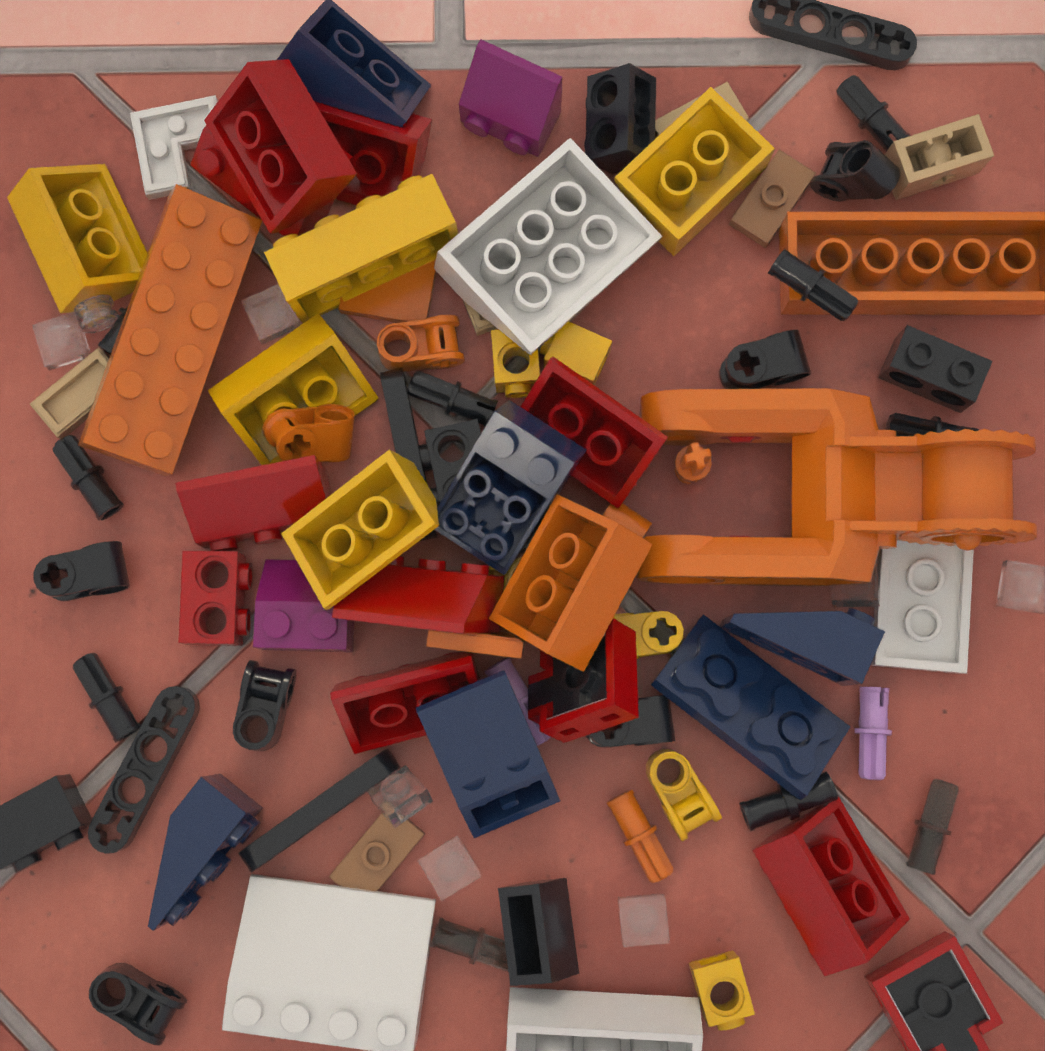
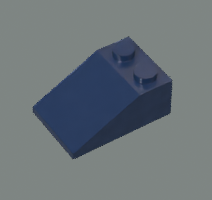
[277,0,431,127]
[720,608,885,686]

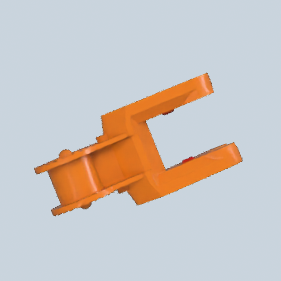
[637,388,1037,586]

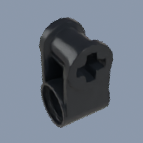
[810,140,900,202]
[719,330,811,389]
[33,541,130,601]
[233,660,296,751]
[586,695,675,748]
[89,963,187,1045]

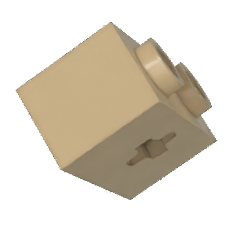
[885,114,994,200]

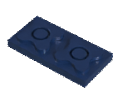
[651,614,850,801]

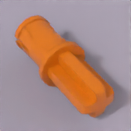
[675,442,712,484]
[606,789,673,883]

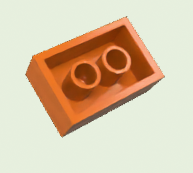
[489,494,653,672]

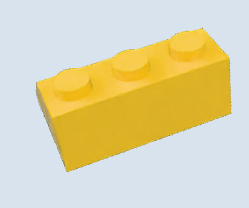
[614,87,775,256]
[7,164,147,314]
[207,313,379,465]
[281,449,439,610]

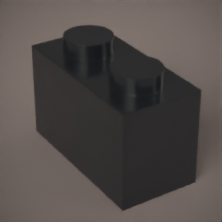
[0,774,92,873]
[498,878,579,986]

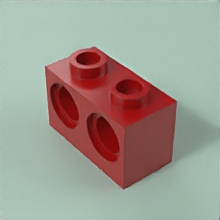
[178,551,253,646]

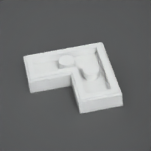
[130,95,218,200]

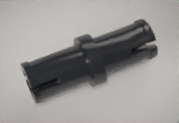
[739,771,838,832]

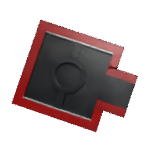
[528,618,639,743]
[864,931,1003,1051]

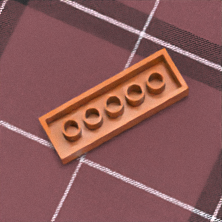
[78,184,262,476]
[779,212,1045,315]

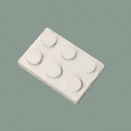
[871,540,974,674]

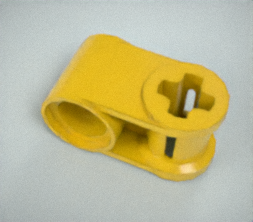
[613,611,684,659]
[646,749,722,842]

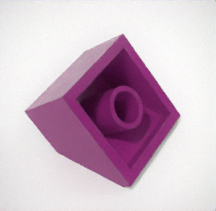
[458,39,562,157]
[253,559,354,652]

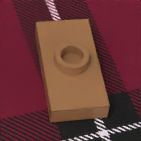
[729,149,816,248]
[329,804,426,891]

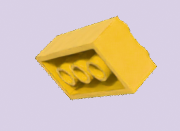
[264,174,459,324]

